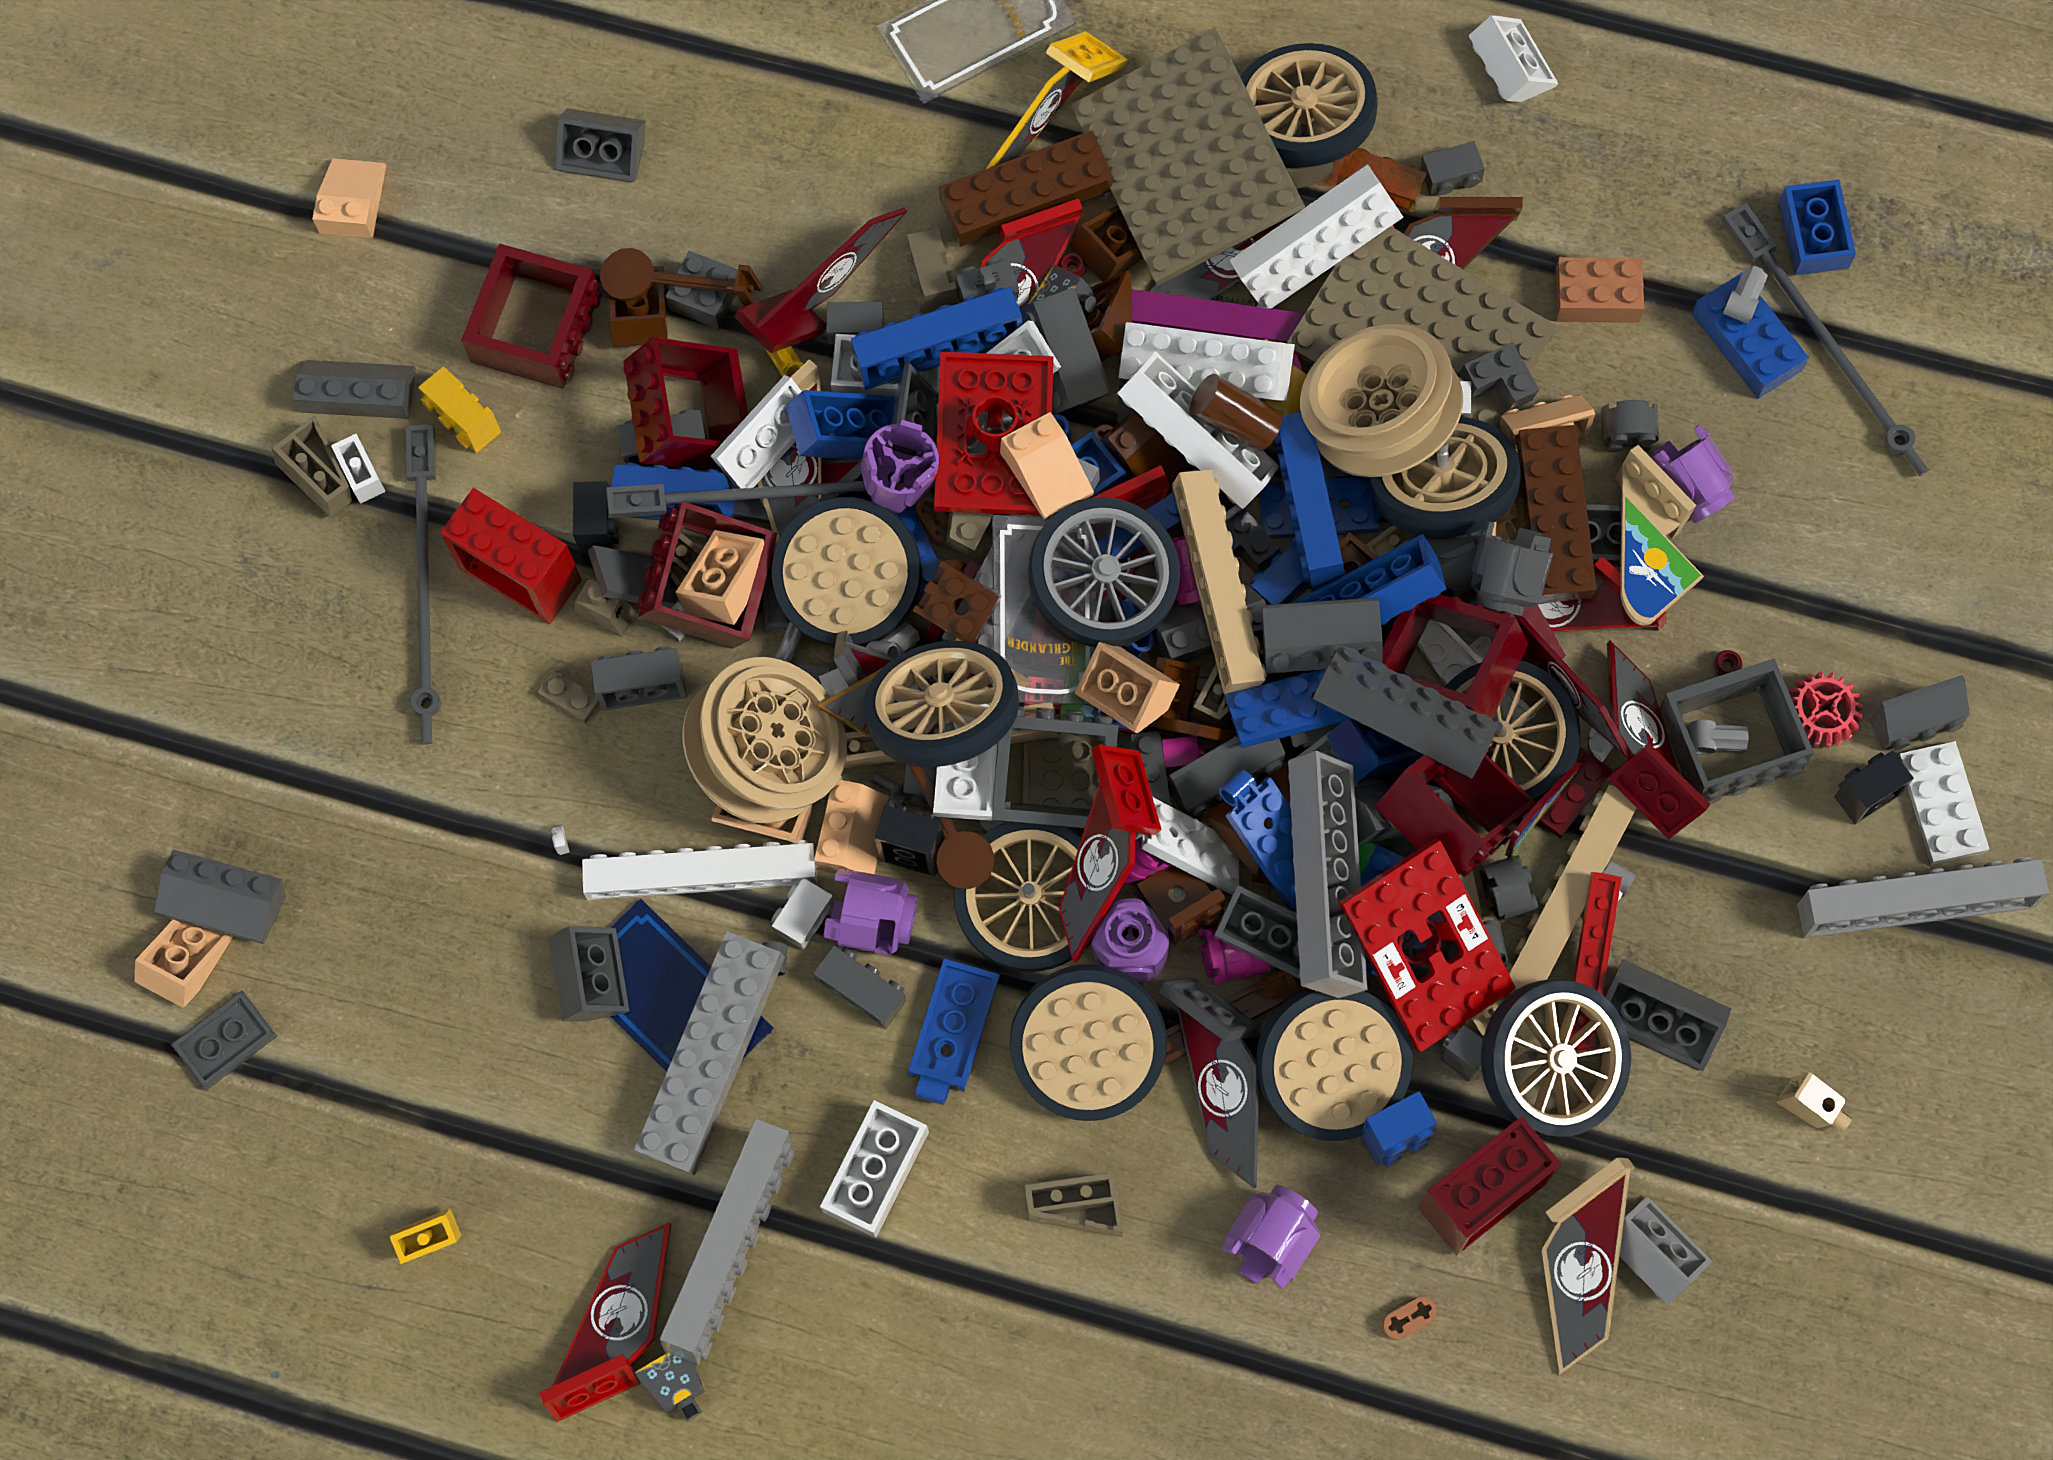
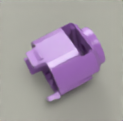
[861,420,939,513]
[1651,423,1735,523]
[824,869,918,955]
[1092,898,1169,986]
[1220,1185,1320,1289]

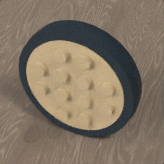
[1370,417,1521,538]
[772,497,922,647]
[1010,964,1167,1121]
[1256,988,1413,1141]

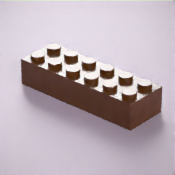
[939,130,1113,246]
[1516,425,1597,603]

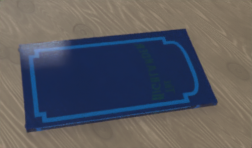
[610,899,774,1072]

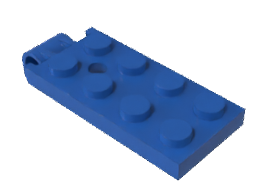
[1260,477,1389,539]
[1225,669,1352,748]
[1219,770,1297,911]
[908,959,1000,1106]

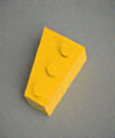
[418,366,501,454]

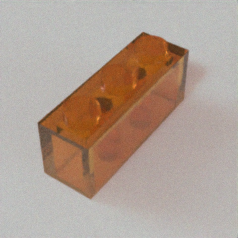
[1337,148,1427,213]

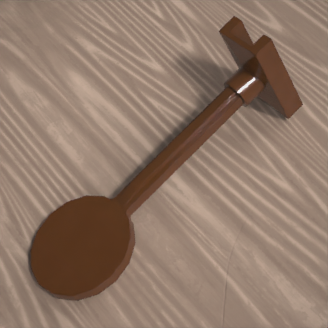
[600,248,762,306]
[907,729,995,889]

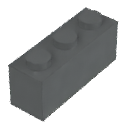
[813,946,906,1029]

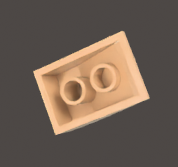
[313,158,386,239]
[1000,412,1094,520]
[676,530,764,625]
[134,920,234,1008]

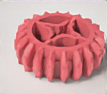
[1789,671,1863,748]

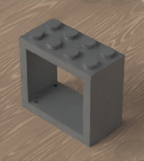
[1659,658,1814,804]
[992,705,1119,828]

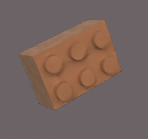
[1555,257,1644,323]

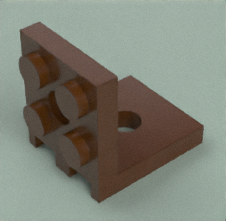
[913,558,1002,643]
[1148,657,1235,742]
[1137,865,1225,945]

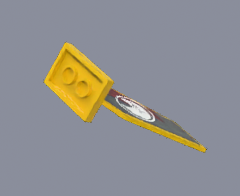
[986,31,1128,169]

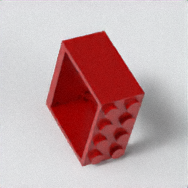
[440,488,582,624]

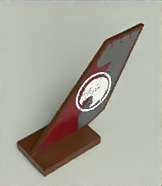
[1404,197,1523,269]

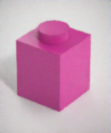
[1162,736,1204,774]

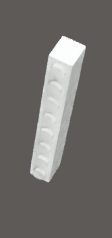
[582,840,817,900]

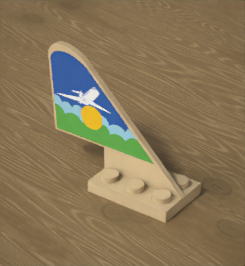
[1615,445,1704,625]

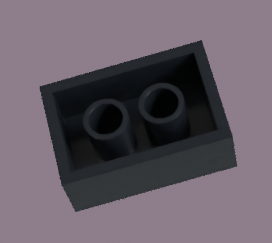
[874,805,944,877]

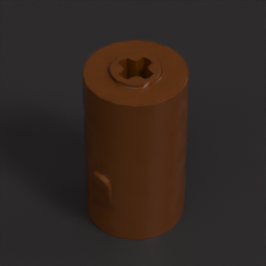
[1190,374,1282,452]

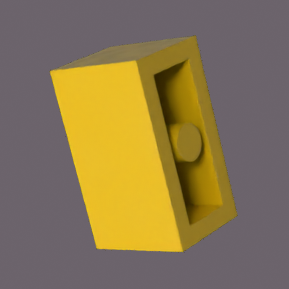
[390,1208,461,1264]

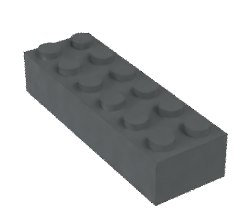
[1313,644,1499,778]

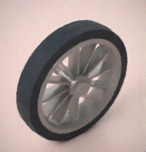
[1028,497,1180,647]

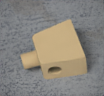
[1776,1072,1852,1132]

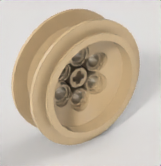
[1300,324,1463,477]
[682,657,847,823]

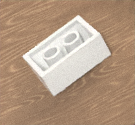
[1468,15,1558,102]

